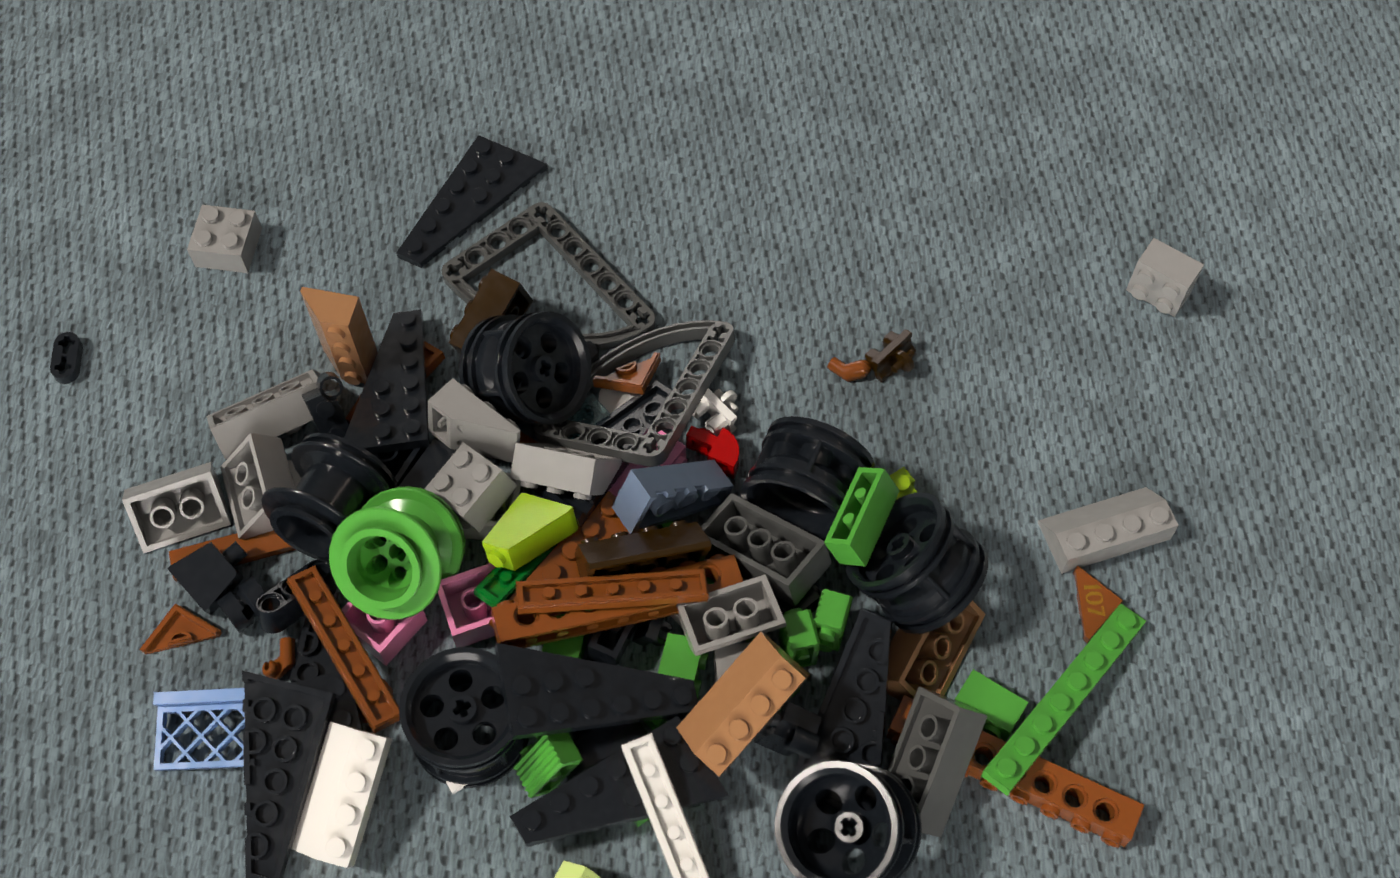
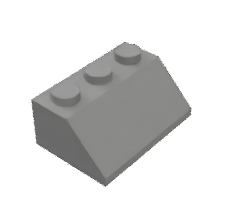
[220,433,295,540]
[510,443,622,500]
[122,462,231,554]
[677,574,786,656]

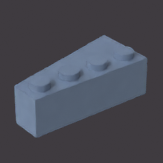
[612,460,733,534]

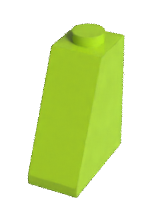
[482,492,578,571]

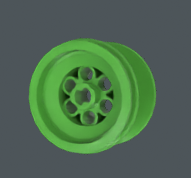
[329,486,465,620]

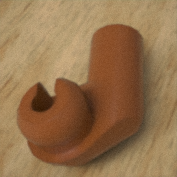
[827,357,871,382]
[262,637,295,679]

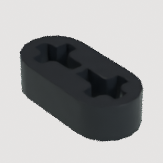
[50,332,83,384]

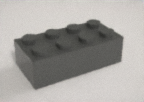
[701,493,832,607]

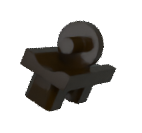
[865,329,916,383]

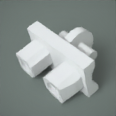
[692,388,739,436]

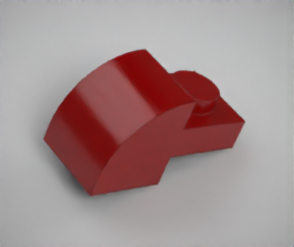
[686,425,739,479]

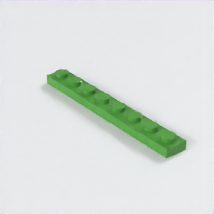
[981,603,1146,796]

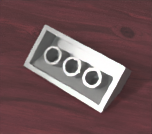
[206,369,324,460]
[1038,487,1179,574]

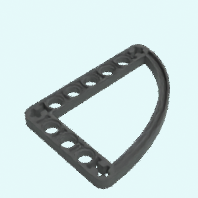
[441,202,655,350]
[534,320,735,467]

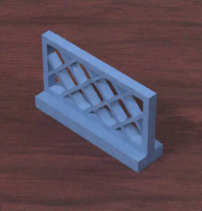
[153,688,245,771]

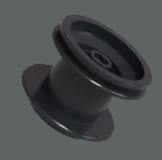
[261,433,398,562]

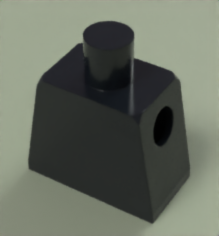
[167,541,248,615]

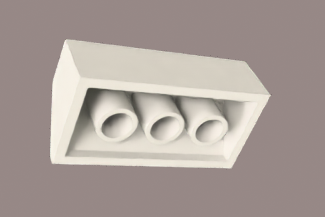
[291,722,393,868]

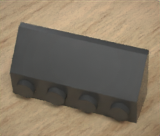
[887,686,987,837]

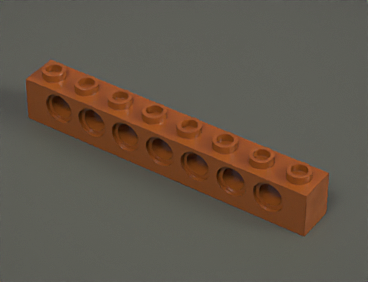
[491,554,743,648]
[887,695,1144,847]

